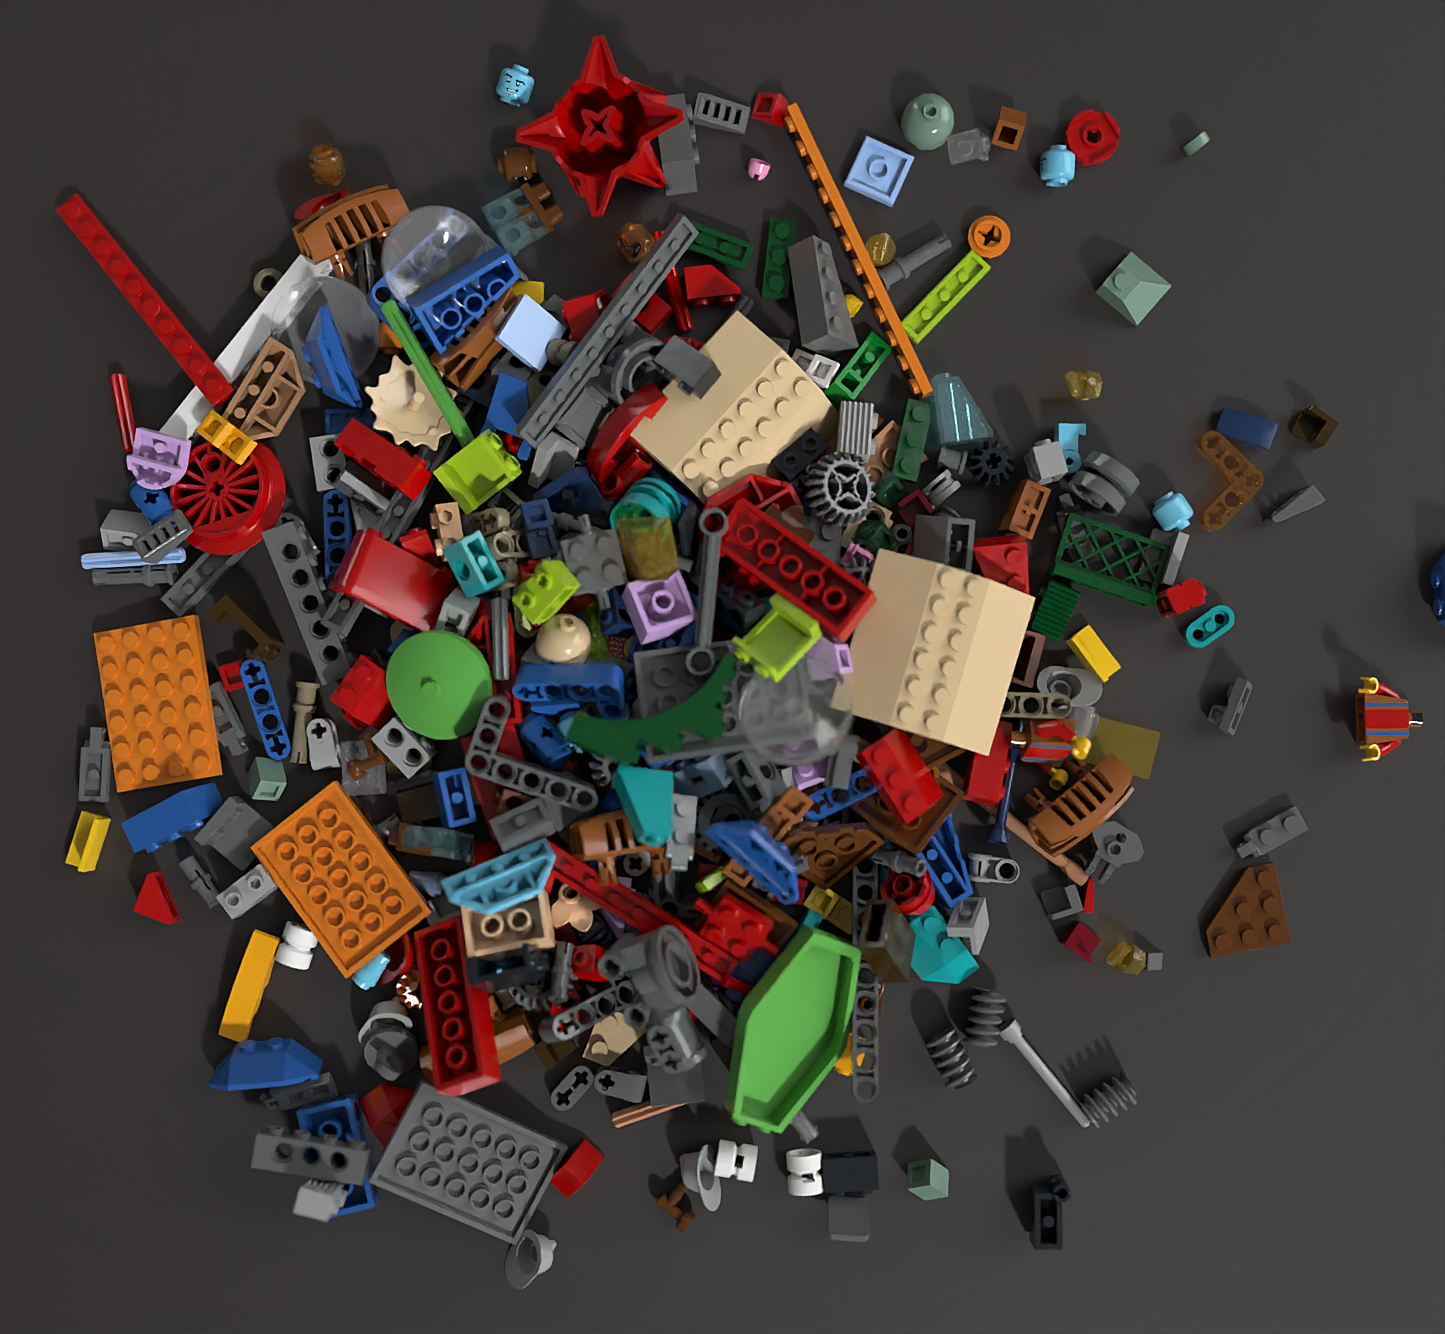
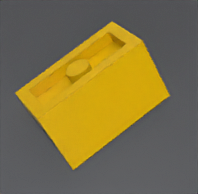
[1066,625,1121,683]
[65,811,111,872]

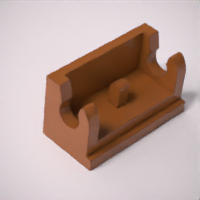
[998,479,1051,540]

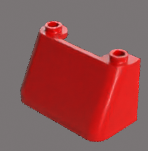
[328,527,457,633]

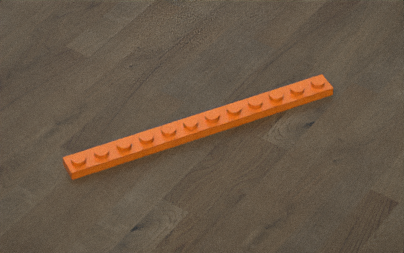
[784,103,933,400]

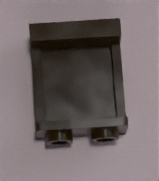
[206,594,285,663]

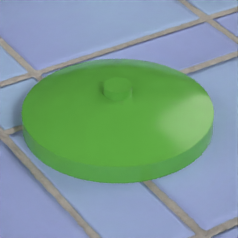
[386,630,493,740]

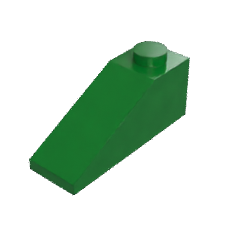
[822,331,892,413]

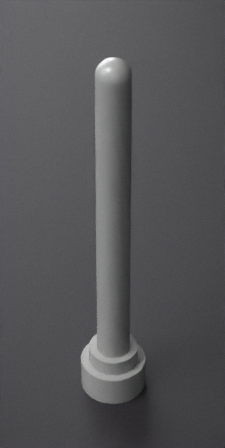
[999,1018,1090,1127]

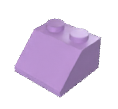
[622,569,697,645]

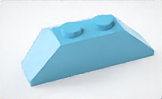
[441,837,556,915]

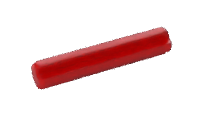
[109,373,136,452]

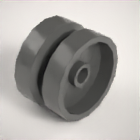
[1068,451,1140,516]

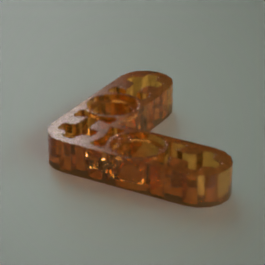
[1198,431,1264,532]

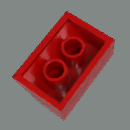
[856,728,944,824]

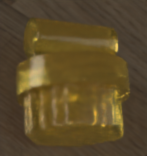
[865,233,896,267]
[1065,369,1103,400]
[1106,941,1146,975]

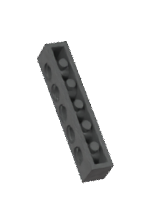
[261,520,357,685]

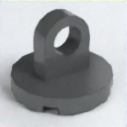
[364,1026,419,1080]

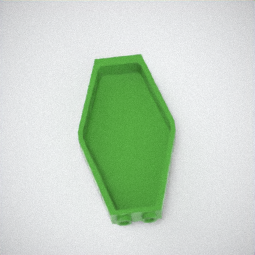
[724,924,861,1133]

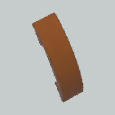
[722,785,814,888]

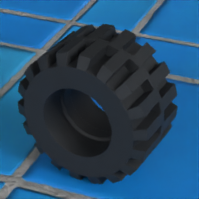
[695,786,761,857]

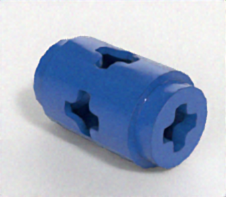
[129,479,177,532]
[517,712,572,770]

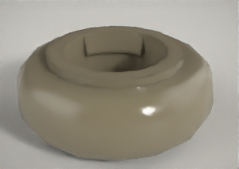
[253,268,283,299]

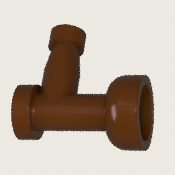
[346,733,389,781]
[654,1180,696,1232]

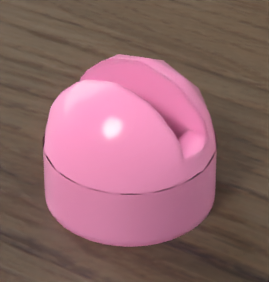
[747,158,770,180]

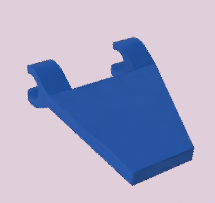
[479,372,535,461]

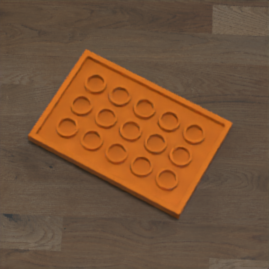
[94,615,223,793]
[250,781,434,978]

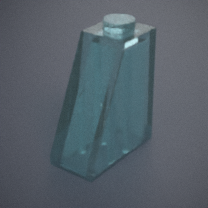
[930,373,994,447]

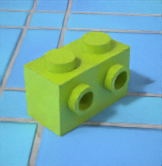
[512,560,581,624]

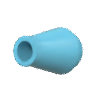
[351,950,391,990]

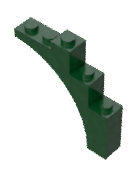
[565,653,739,769]

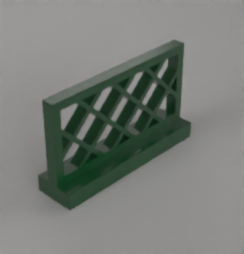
[1046,512,1170,608]

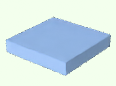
[844,136,914,207]
[494,294,566,372]

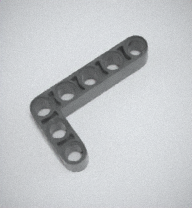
[465,694,598,812]

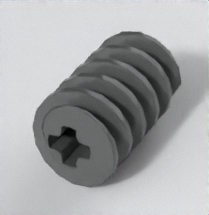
[962,987,1007,1047]
[926,1027,978,1089]
[1078,1071,1140,1128]

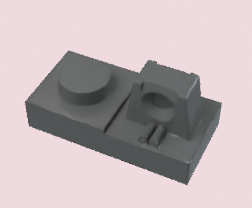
[1208,677,1253,736]

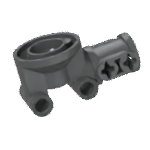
[552,321,669,450]
[598,925,708,1074]

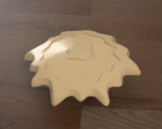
[365,355,464,451]

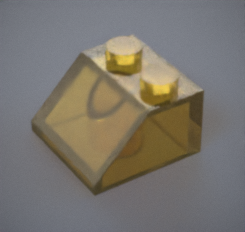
[616,516,679,582]

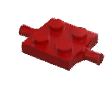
[693,892,780,964]

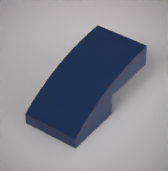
[1215,407,1278,451]
[520,498,559,560]

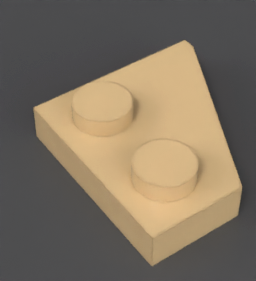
[583,1011,645,1066]

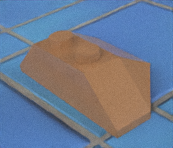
[222,336,306,441]

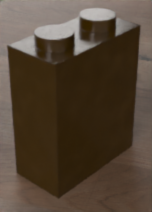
[857,898,916,983]

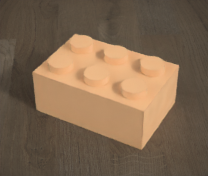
[461,889,556,961]

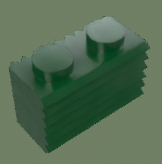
[1026,580,1081,643]

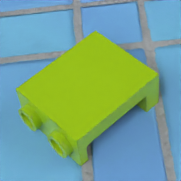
[433,429,522,515]
[732,592,822,683]

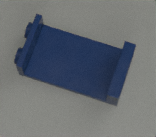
[532,467,632,563]

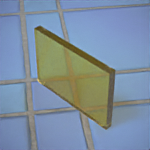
[1081,715,1161,779]

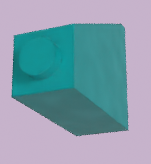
[612,766,673,847]

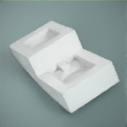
[791,349,840,389]

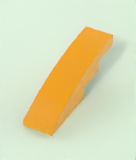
[218,929,281,1043]

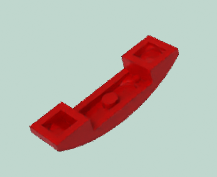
[586,382,669,483]

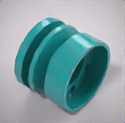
[610,477,681,548]

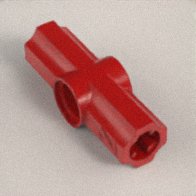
[598,449,653,500]

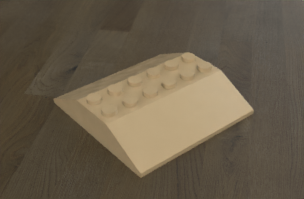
[630,310,839,507]
[831,549,1035,756]

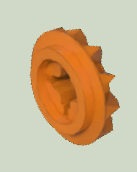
[967,216,1011,259]
[397,969,423,1009]

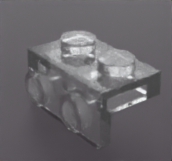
[340,741,387,796]

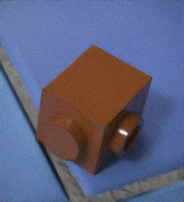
[991,106,1027,151]

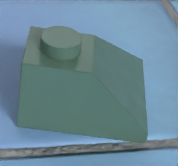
[1096,252,1171,326]

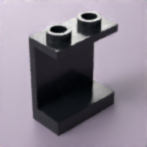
[464,943,553,993]

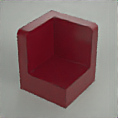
[894,489,934,529]
[1059,920,1101,963]

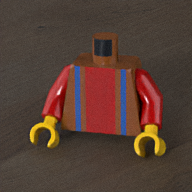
[1355,677,1423,761]
[1007,718,1091,791]

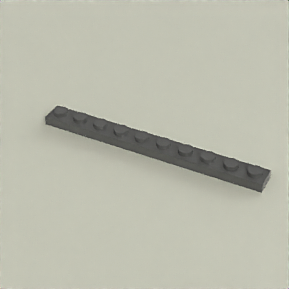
[513,213,699,449]
[320,394,478,637]

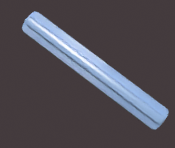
[81,547,186,569]

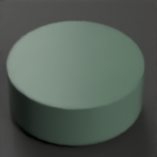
[1182,131,1210,156]

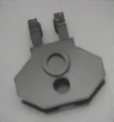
[1083,820,1144,885]

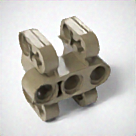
[468,508,557,592]

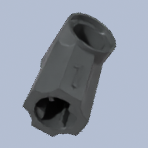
[824,731,859,789]

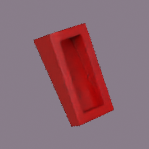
[1080,878,1094,913]

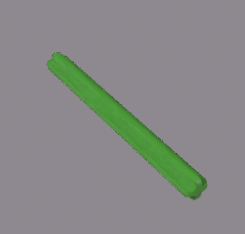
[381,300,475,448]

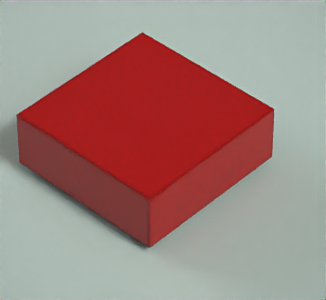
[218,658,254,692]

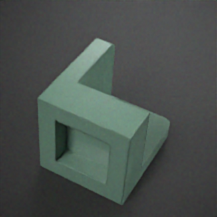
[247,757,287,801]
[907,1159,949,1200]

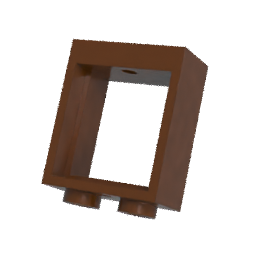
[1010,630,1046,688]

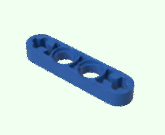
[240,659,292,760]
[804,769,877,822]

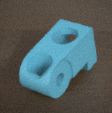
[1054,423,1086,476]

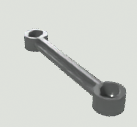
[686,508,728,677]

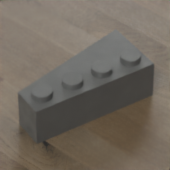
[788,235,859,359]

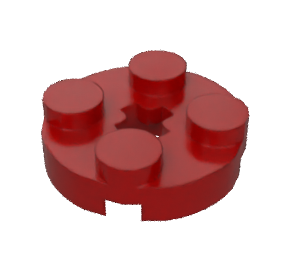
[1065,110,1120,166]

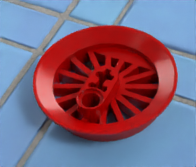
[170,440,286,555]

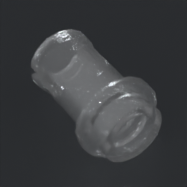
[790,1110,819,1143]

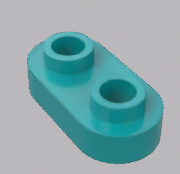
[1183,605,1235,648]

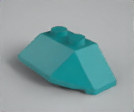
[904,904,980,984]

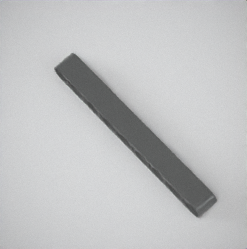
[851,854,878,1103]

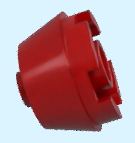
[880,868,935,916]

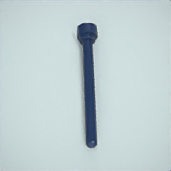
[987,717,1024,845]

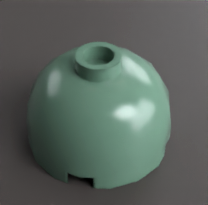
[901,93,954,150]

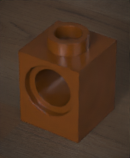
[492,784,537,815]

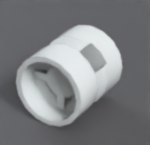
[274,921,318,969]
[714,1139,758,1182]
[786,1149,823,1196]

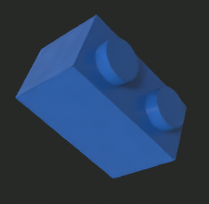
[432,767,476,828]

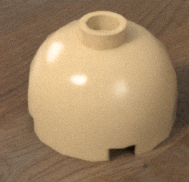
[535,613,591,664]

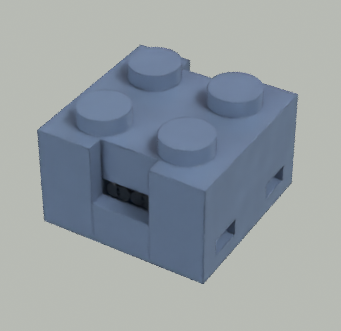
[673,751,743,798]

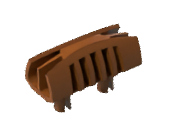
[292,184,412,280]
[429,285,522,393]
[1024,753,1135,858]
[569,809,670,885]
[419,993,535,1084]

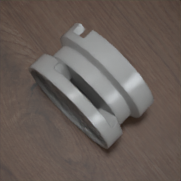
[921,469,961,509]

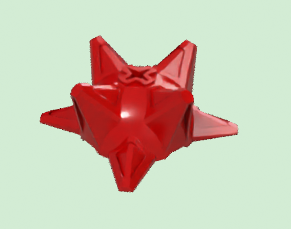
[516,35,684,217]

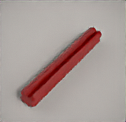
[652,230,693,333]

